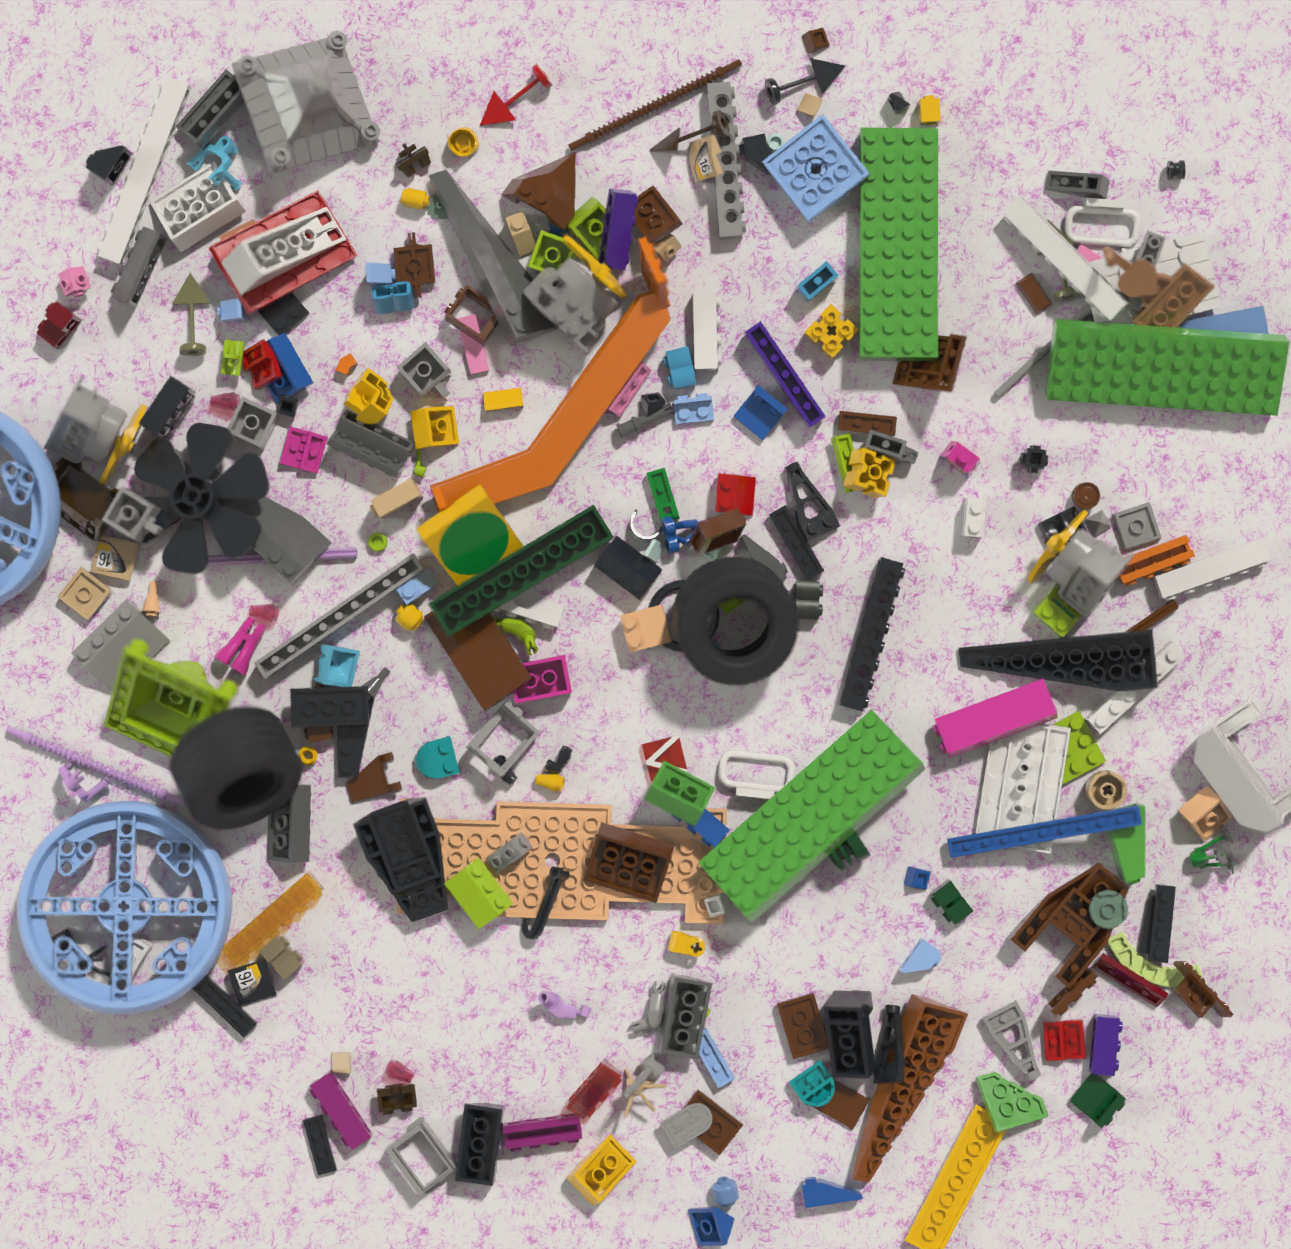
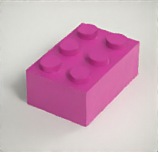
[513,655,572,703]

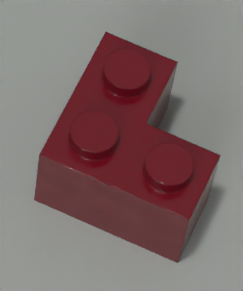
[36,301,82,349]

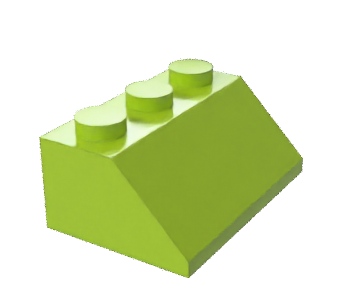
[444,857,514,930]

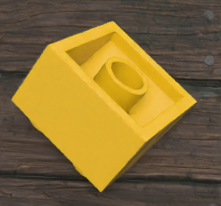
[410,406,459,449]

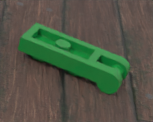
[646,467,680,524]

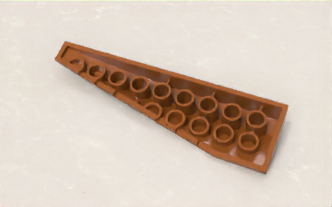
[852,994,968,1183]

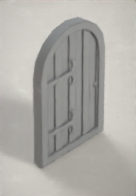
[660,1103,712,1150]

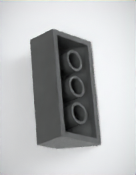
[111,227,167,308]
[267,784,311,863]
[657,974,712,1059]

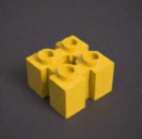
[804,304,859,360]
[843,448,896,499]

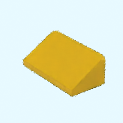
[483,387,524,412]

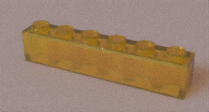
[222,871,324,966]

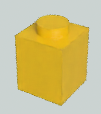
[918,95,941,125]

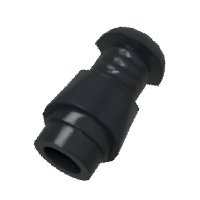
[545,745,573,774]
[493,755,518,786]

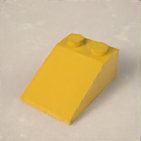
[566,1134,637,1205]

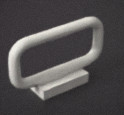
[1064,198,1141,247]
[718,750,796,801]

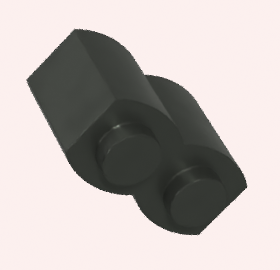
[795,581,823,620]

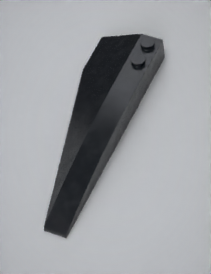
[959,629,1158,691]

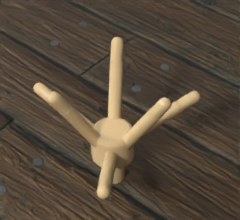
[624,1069,667,1117]

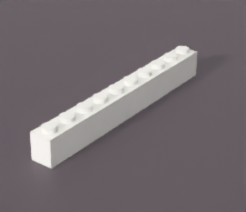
[97,76,192,266]

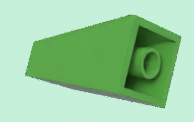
[1106,803,1145,885]

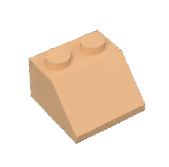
[620,604,673,653]
[1178,786,1233,842]

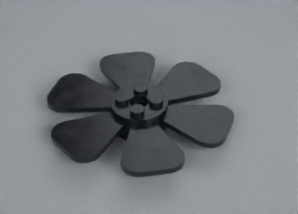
[134,423,270,574]

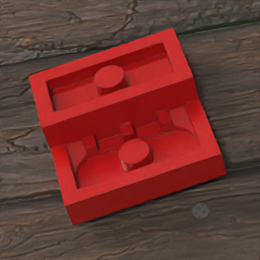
[242,340,282,390]
[1043,1019,1086,1061]

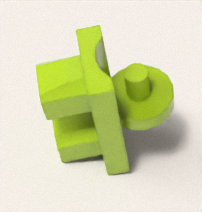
[221,339,245,376]

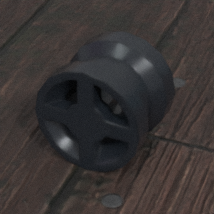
[1166,160,1186,180]

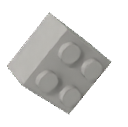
[227,396,280,449]

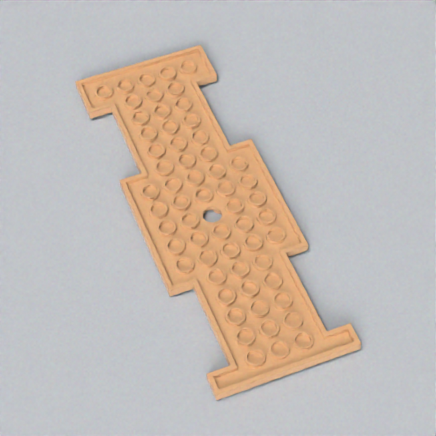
[397,798,727,924]

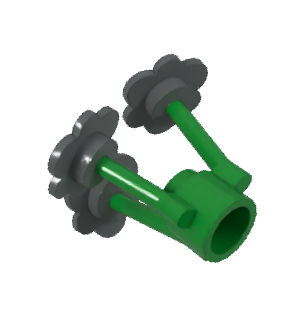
[1190,825,1235,874]

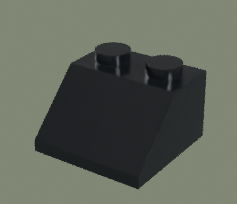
[85,145,132,186]

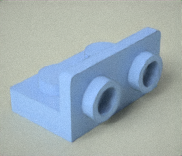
[673,393,714,425]

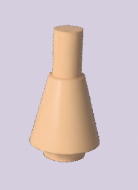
[141,581,161,617]

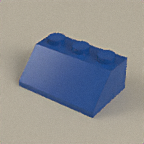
[266,333,313,405]

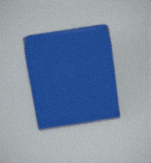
[904,866,931,890]

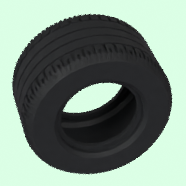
[672,556,799,686]
[169,706,303,830]

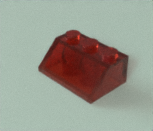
[566,1058,622,1119]

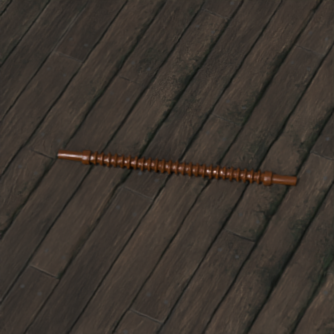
[568,59,742,151]

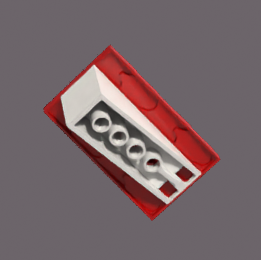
[208,190,358,315]

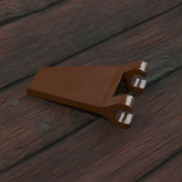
[347,752,402,802]

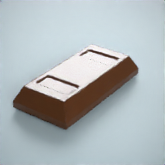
[1016,272,1052,315]

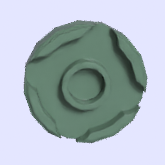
[1089,890,1128,929]

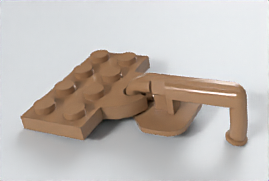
[1103,247,1215,327]

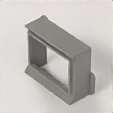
[465,700,540,778]
[385,1117,457,1197]

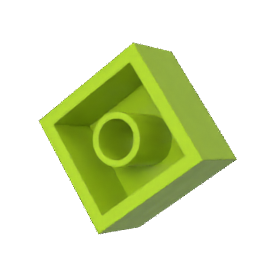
[528,230,579,272]

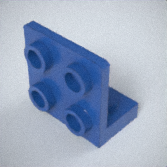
[734,385,788,440]

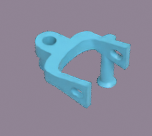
[187,136,242,190]

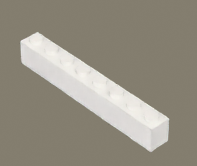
[1003,196,1130,321]

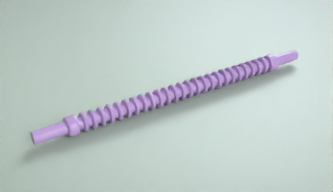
[6,726,185,807]

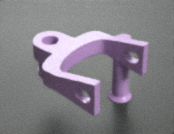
[58,761,112,803]

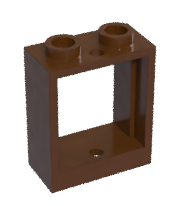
[444,285,498,345]
[689,508,746,557]

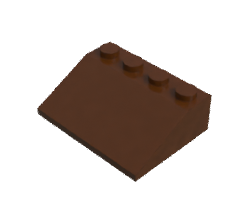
[583,822,675,903]

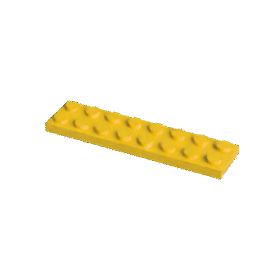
[905,1103,1006,1249]

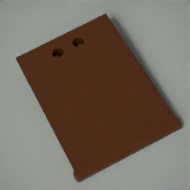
[812,1079,870,1130]

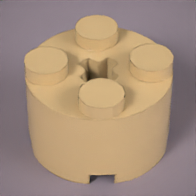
[1085,770,1127,810]

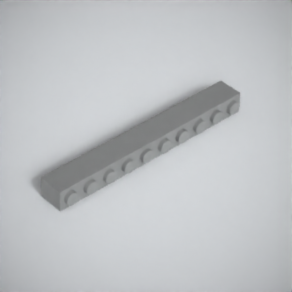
[254,553,425,679]

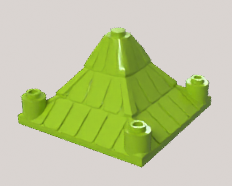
[103,639,239,757]

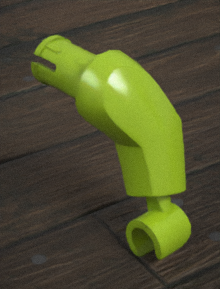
[493,616,538,655]

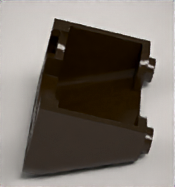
[52,457,120,542]

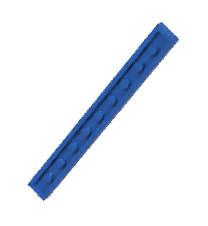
[947,805,1142,858]

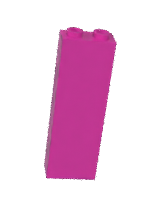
[933,679,1058,758]

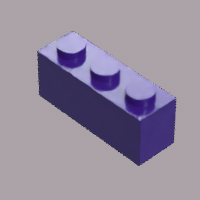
[1089,1014,1123,1076]

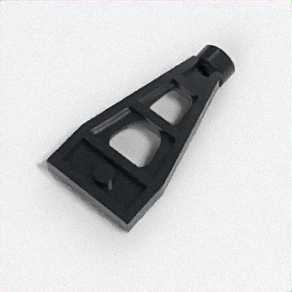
[784,461,840,542]
[873,1005,905,1085]

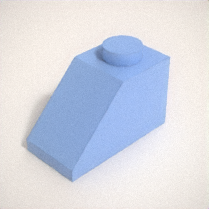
[365,263,396,287]
[218,299,247,323]
[396,568,440,605]
[899,938,942,973]

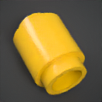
[401,188,430,210]

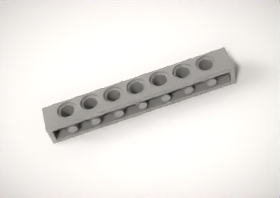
[707,82,746,240]

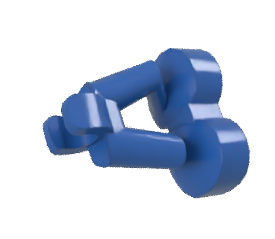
[661,516,701,554]

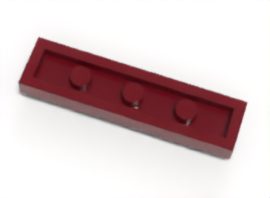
[1092,953,1168,1007]

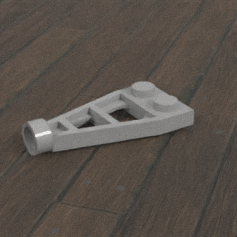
[982,1000,1041,1081]

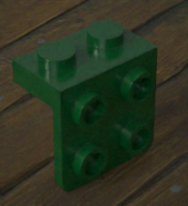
[1070,1073,1126,1128]

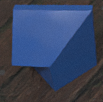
[688,1207,735,1246]

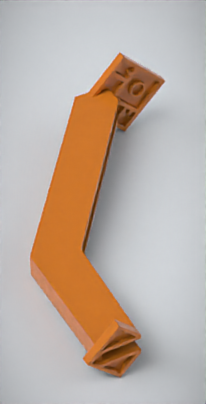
[430,237,671,513]

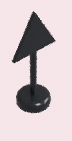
[765,58,845,105]

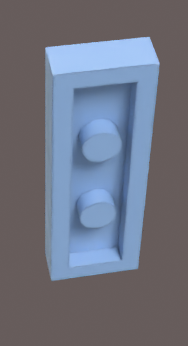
[699,1028,735,1088]

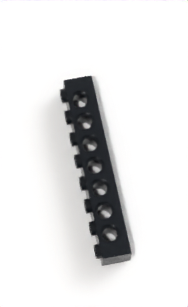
[839,557,905,711]

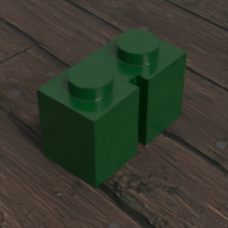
[930,879,973,925]

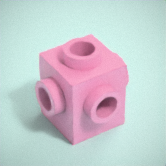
[58,266,91,298]

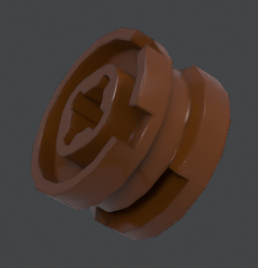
[1071,482,1100,510]

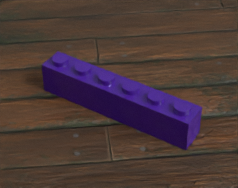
[744,321,826,429]

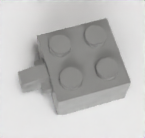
[397,342,452,399]
[102,487,163,542]

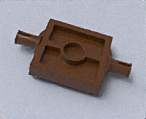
[393,232,436,299]

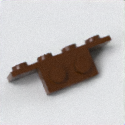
[1173,961,1233,1018]

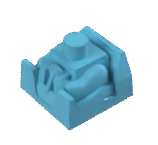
[313,644,360,687]

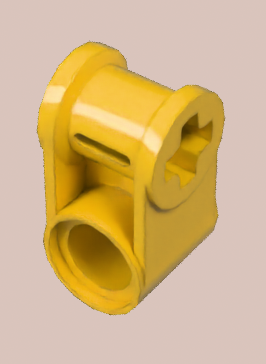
[667,931,705,957]

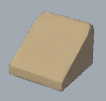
[797,93,823,119]
[332,1052,352,1073]

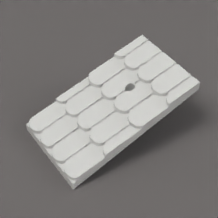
[1089,232,1222,325]
[976,724,1071,854]

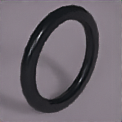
[648,580,720,652]

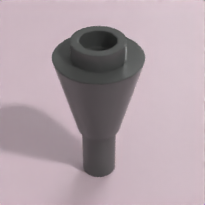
[362,667,390,699]

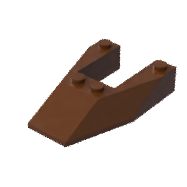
[1008,863,1129,989]

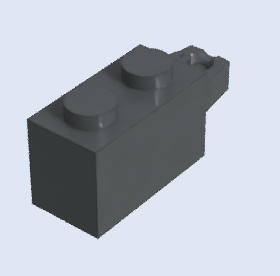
[864,430,918,465]

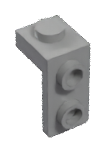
[486,831,533,873]

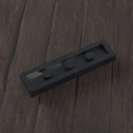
[769,505,824,581]
[1147,884,1176,963]
[193,974,258,1038]

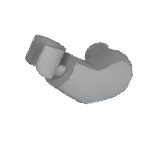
[631,981,665,1034]

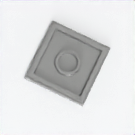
[1112,502,1162,550]

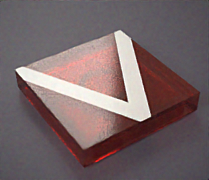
[642,735,688,781]

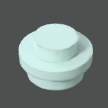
[766,134,785,153]

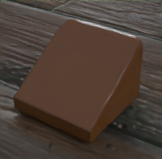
[802,28,830,53]

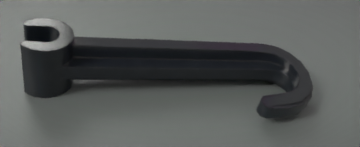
[521,866,570,940]

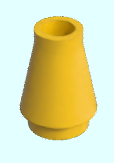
[536,774,565,793]

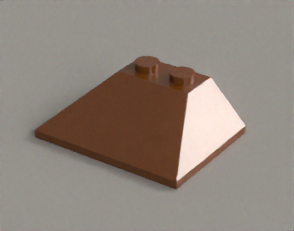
[892,334,967,393]

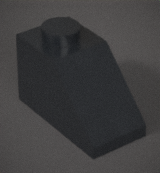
[739,133,770,175]

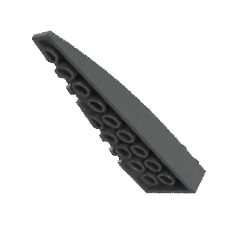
[428,170,559,346]
[175,449,332,585]

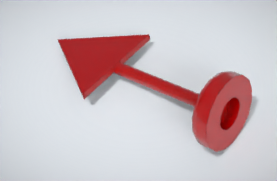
[480,64,553,126]

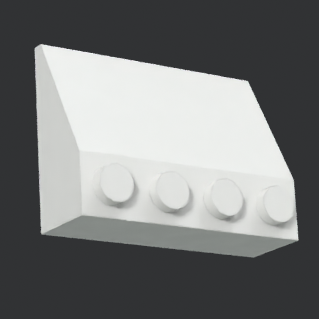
[149,161,246,252]

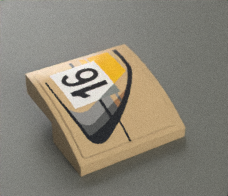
[689,134,723,182]
[90,535,139,581]

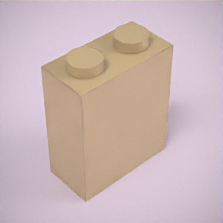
[370,478,423,519]

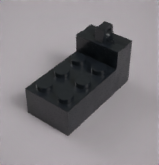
[824,990,876,1079]

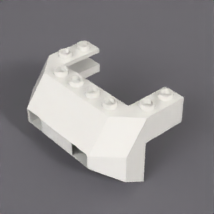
[1194,696,1291,832]

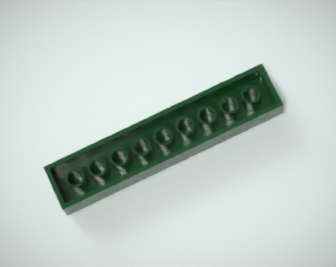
[428,505,614,638]

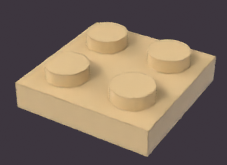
[58,567,112,621]

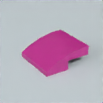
[279,426,328,474]

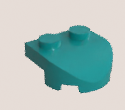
[414,736,460,779]
[789,1060,835,1107]

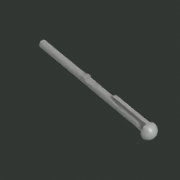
[994,304,1092,398]

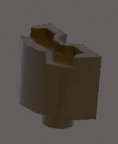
[377,1083,417,1115]

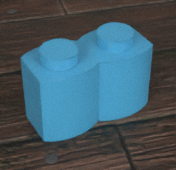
[372,281,415,314]
[663,346,697,390]

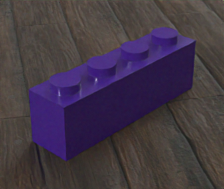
[598,188,638,270]

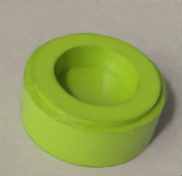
[368,532,388,552]

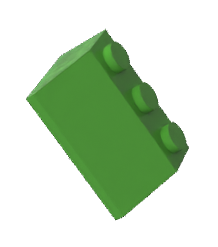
[644,761,715,826]

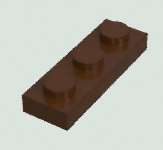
[837,411,897,436]

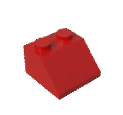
[715,473,756,516]

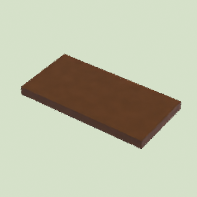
[424,612,533,712]

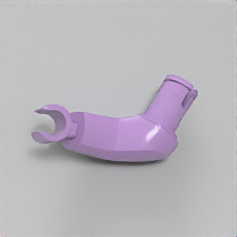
[538,991,591,1018]

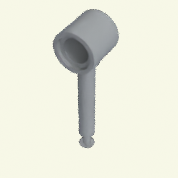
[623,1053,665,1099]

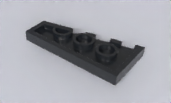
[337,699,375,778]

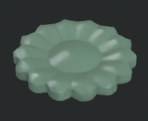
[428,193,448,219]

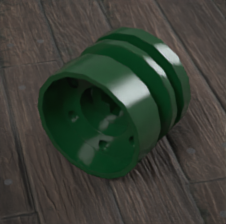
[828,832,871,873]

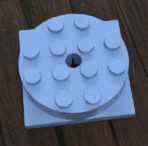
[762,114,870,223]

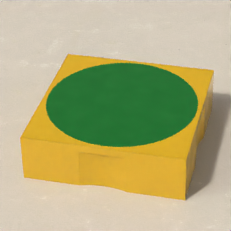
[416,484,523,586]

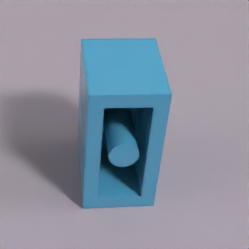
[796,261,839,303]

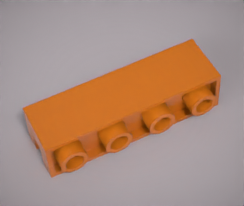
[1118,535,1195,586]

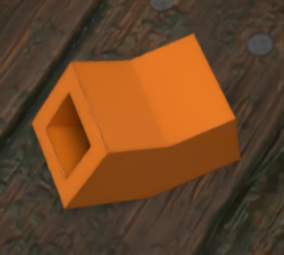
[336,353,357,376]

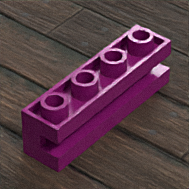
[309,1070,373,1150]
[503,1113,582,1151]

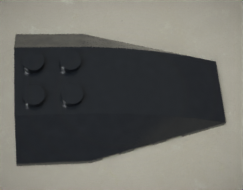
[353,797,448,922]

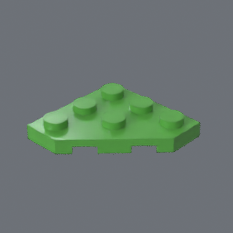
[975,1072,1049,1133]

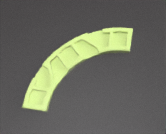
[1107,931,1203,988]

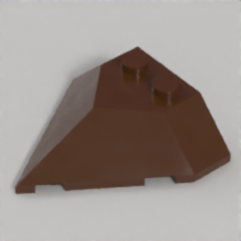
[502,152,576,230]

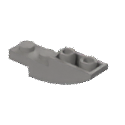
[1123,231,1166,312]

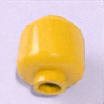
[395,603,424,631]

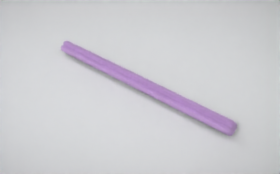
[208,547,358,566]

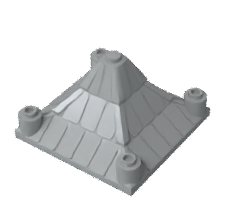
[231,31,380,174]

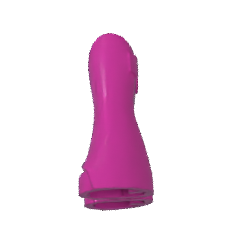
[214,616,266,676]

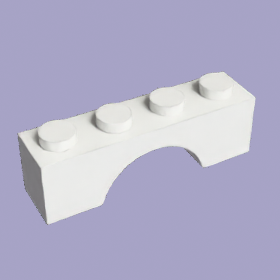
[494,599,565,630]

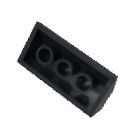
[455,1103,505,1186]

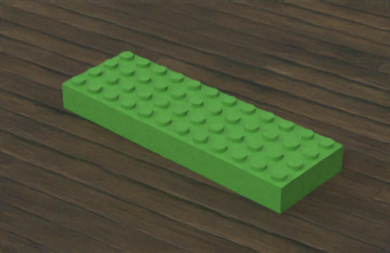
[858,128,938,361]
[1045,319,1290,416]
[698,709,926,923]

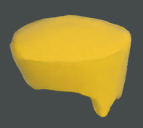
[448,127,479,158]

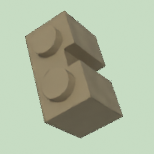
[259,934,304,980]

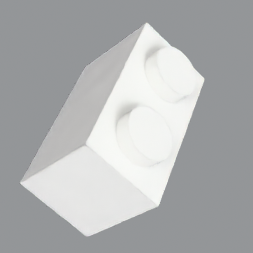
[962,497,987,538]

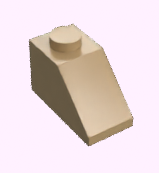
[505,211,536,257]

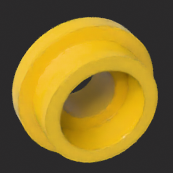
[298,746,318,765]

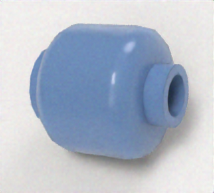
[712,1176,739,1207]

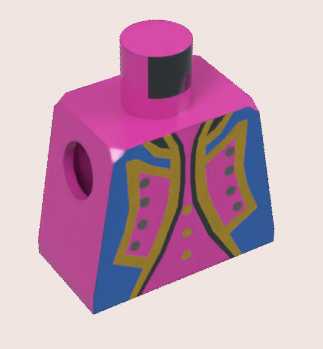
[940,441,980,478]

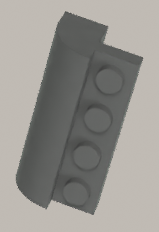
[176,69,244,149]
[327,409,415,478]

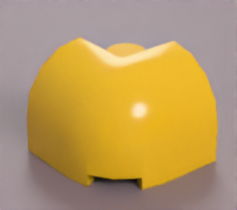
[344,368,394,424]

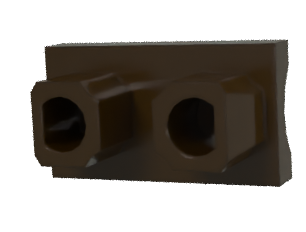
[395,143,431,178]

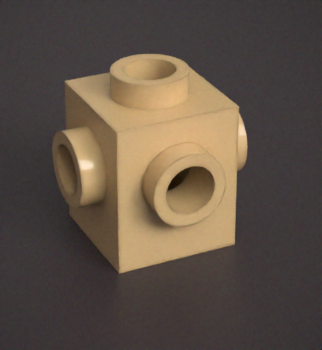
[653,233,682,263]

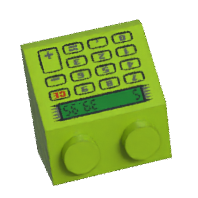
[1031,584,1081,638]

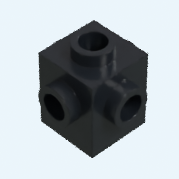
[1020,445,1048,473]

